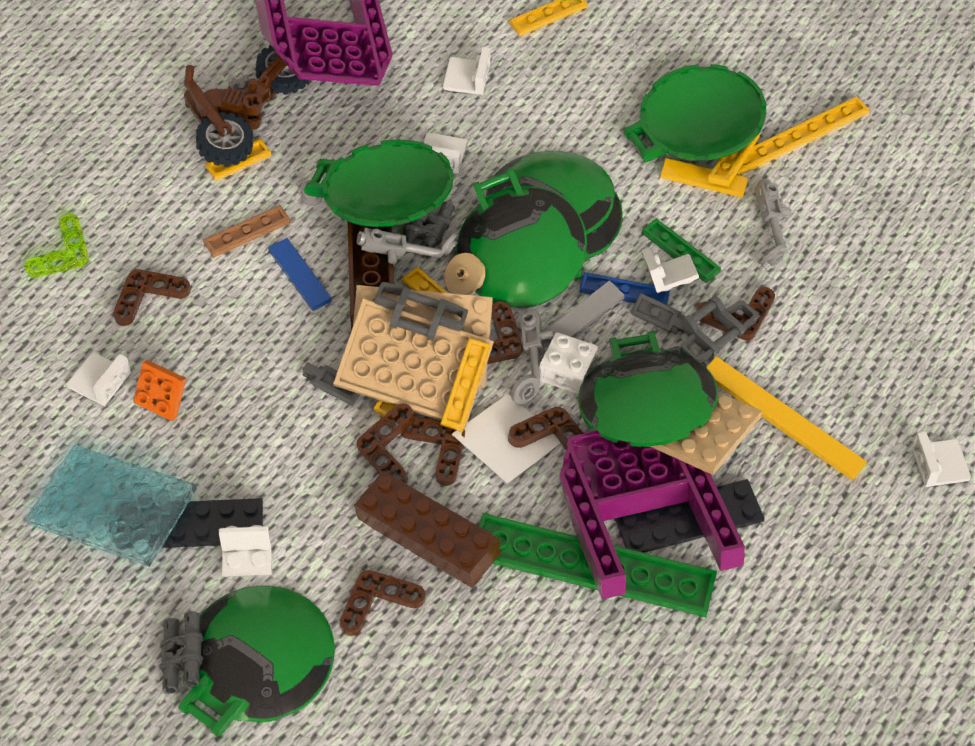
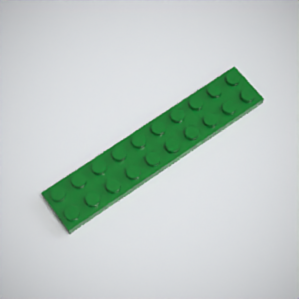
[479,513,717,618]

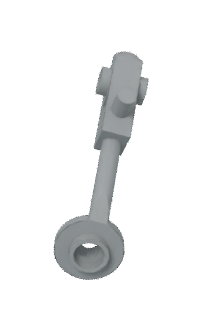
[754,179,790,267]
[357,228,458,264]
[511,308,554,405]

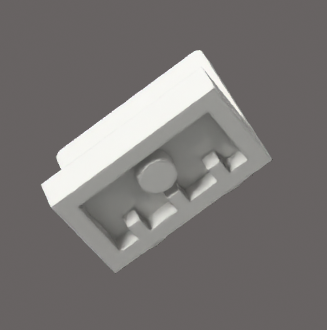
[443,47,491,95]
[424,133,467,174]
[642,247,699,293]
[540,332,598,394]
[67,352,131,406]
[912,432,971,487]
[219,525,272,577]

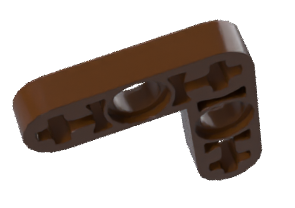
[113,269,191,326]
[696,287,775,340]
[487,301,523,364]
[356,403,415,484]
[508,407,583,450]
[400,417,465,486]
[340,570,426,636]

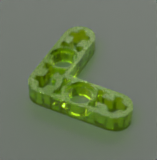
[24,213,89,278]

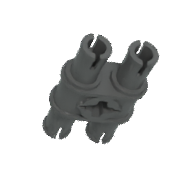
[404,201,455,259]
[160,611,203,694]

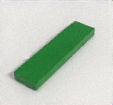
[641,218,721,283]

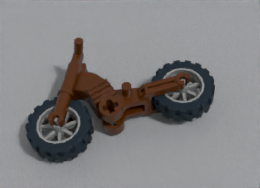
[184,45,309,167]

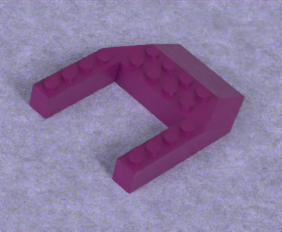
[255,0,393,86]
[559,431,745,600]

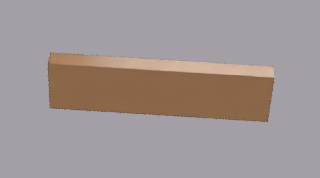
[203,205,291,258]

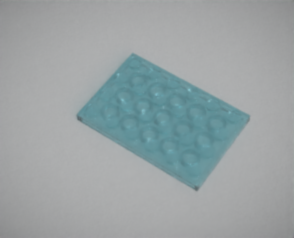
[25,444,197,567]

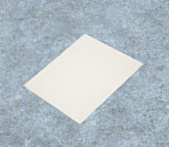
[452,394,561,484]

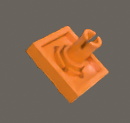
[133,360,186,421]

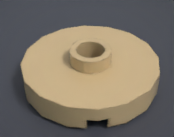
[444,253,485,295]

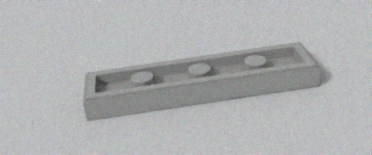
[543,280,624,343]

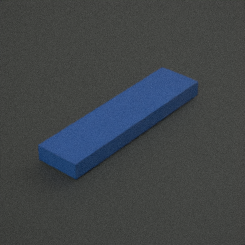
[268,238,332,311]
[579,272,670,305]

